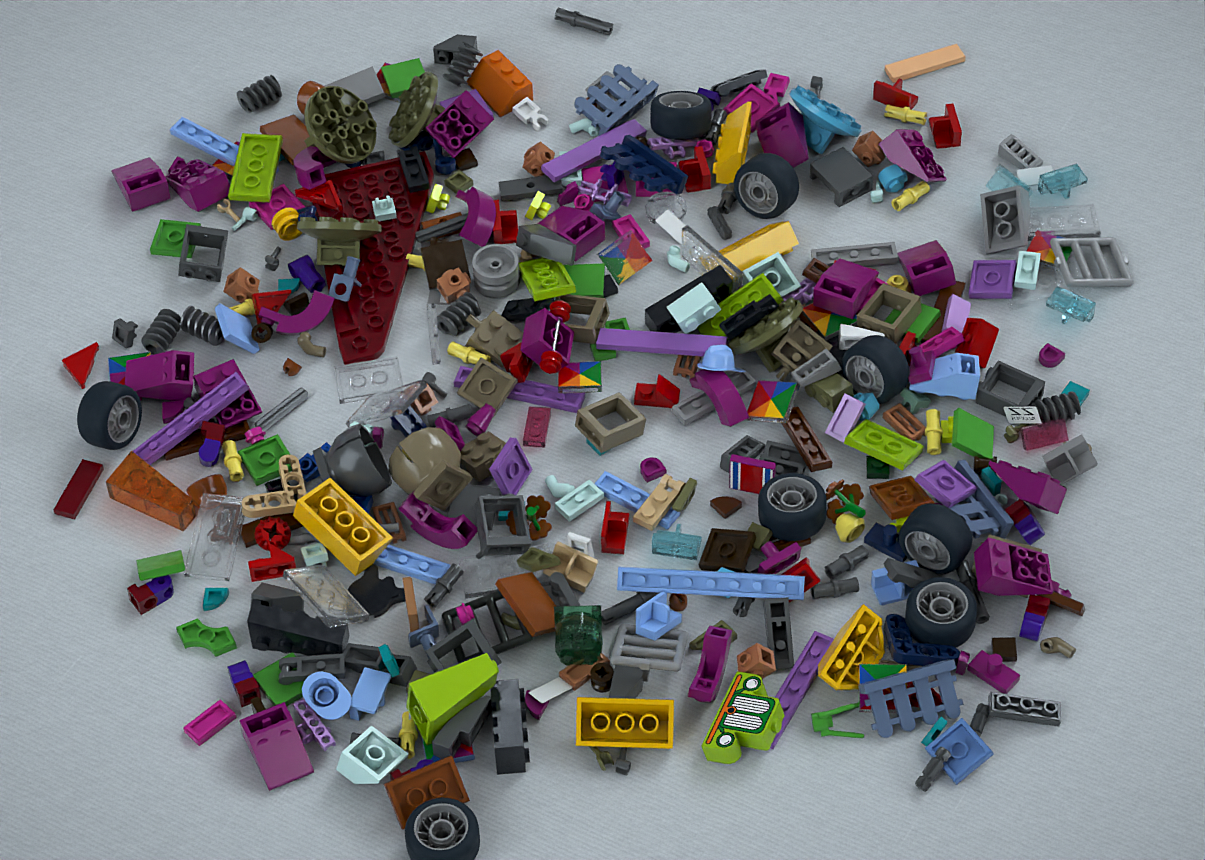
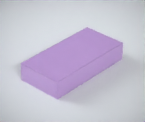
[942,294,971,333]
[825,393,866,443]

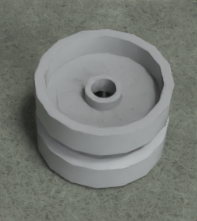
[472,244,520,298]

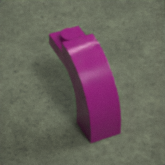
[294,146,337,190]
[455,186,496,247]
[259,290,335,336]
[689,369,749,427]
[398,491,478,549]
[688,626,733,702]

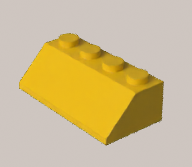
[713,102,752,184]
[703,221,799,282]
[293,478,393,576]
[576,697,674,749]

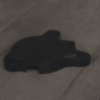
[344,564,405,621]

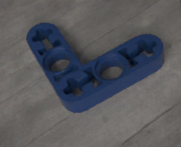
[883,614,960,666]

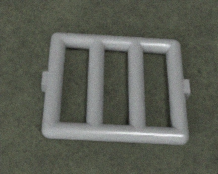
[1050,237,1133,287]
[610,624,688,672]

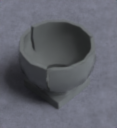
[313,423,392,497]

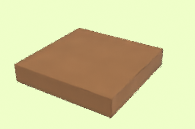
[403,577,419,633]

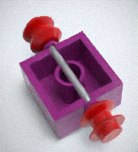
[520,300,574,374]

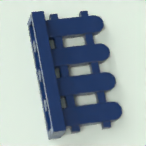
[600,135,688,195]

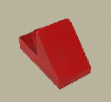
[500,342,534,383]
[634,374,680,408]
[248,544,297,582]

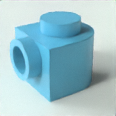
[878,164,908,193]
[853,393,880,421]

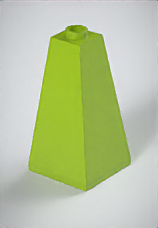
[406,653,499,745]

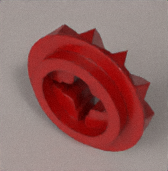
[255,516,291,551]

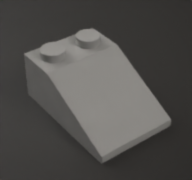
[980,185,1031,255]

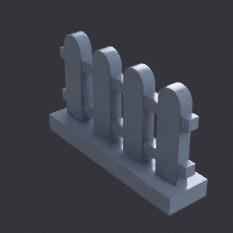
[574,64,659,136]
[935,460,1014,539]
[858,659,964,738]

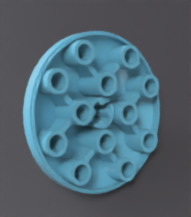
[789,85,862,154]

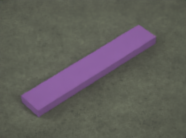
[541,119,647,182]
[596,328,728,357]
[454,366,585,413]
[131,372,250,470]
[770,631,834,749]

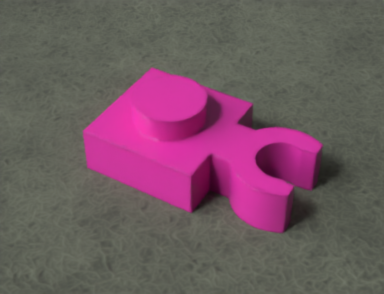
[764,73,790,102]

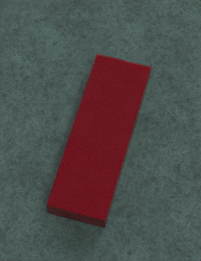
[53,459,104,519]

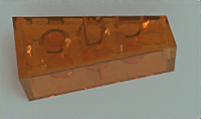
[106,451,196,532]

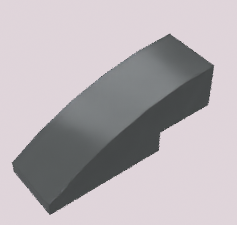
[342,643,417,687]
[432,695,492,759]

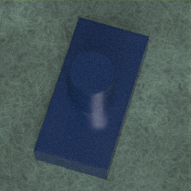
[386,397,427,437]
[864,522,907,562]

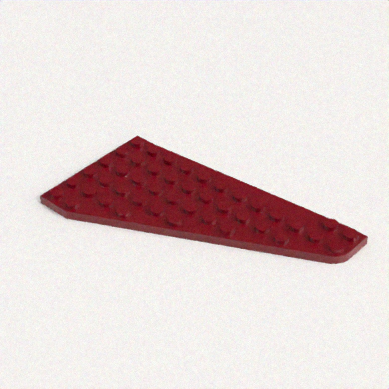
[312,151,434,367]

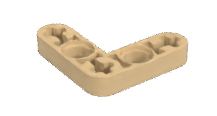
[242,454,307,518]

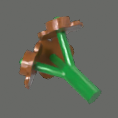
[826,479,866,525]
[506,495,552,541]

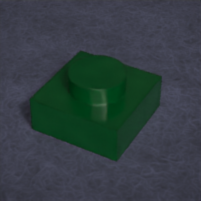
[866,456,890,479]

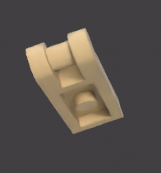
[633,474,686,531]

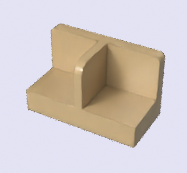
[543,541,598,593]

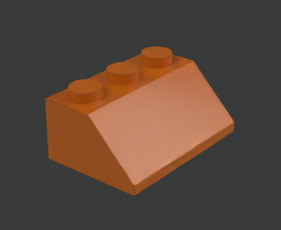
[467,50,533,117]

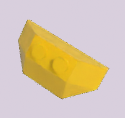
[818,604,885,690]

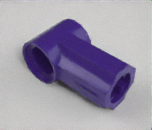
[288,254,326,293]

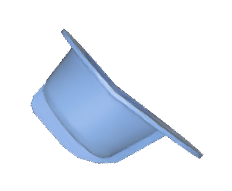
[697,344,746,372]
[302,671,352,720]

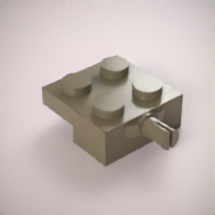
[465,310,523,368]
[771,319,833,382]
[460,431,506,482]

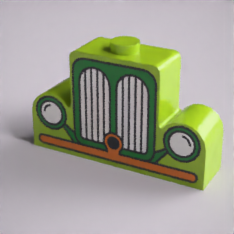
[701,671,785,764]

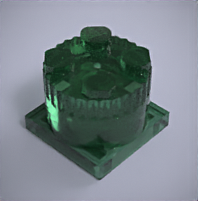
[554,605,603,666]

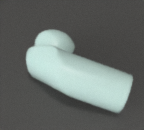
[569,118,599,137]
[667,245,690,273]
[545,475,575,498]

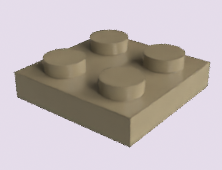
[457,357,518,417]

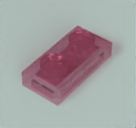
[523,406,551,448]
[1020,418,1069,451]

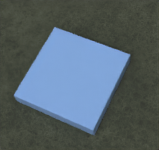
[215,303,260,354]

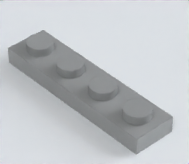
[811,242,898,270]
[672,368,756,426]

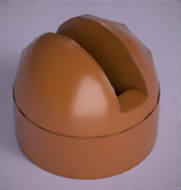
[283,358,302,376]
[669,593,687,611]

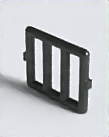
[442,590,533,664]

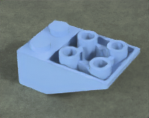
[909,353,980,400]

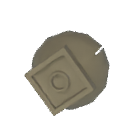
[389,427,473,511]

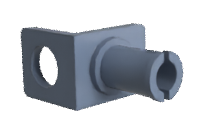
[589,191,626,221]
[328,256,362,302]
[408,604,439,659]

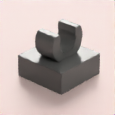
[112,318,138,349]

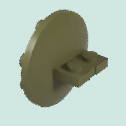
[388,72,445,148]
[304,86,377,164]
[297,217,382,266]
[727,297,803,372]

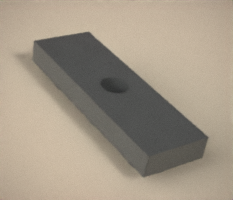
[499,175,563,201]
[883,558,939,588]
[988,692,1061,726]

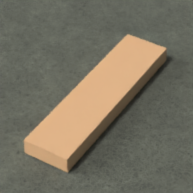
[884,44,966,83]

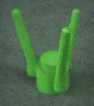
[811,702,864,738]

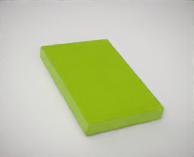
[844,419,924,471]

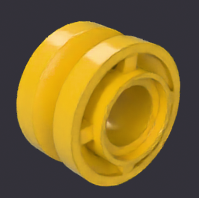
[272,208,302,241]

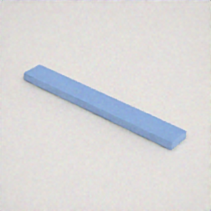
[617,566,805,600]

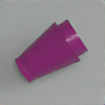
[465,403,496,437]

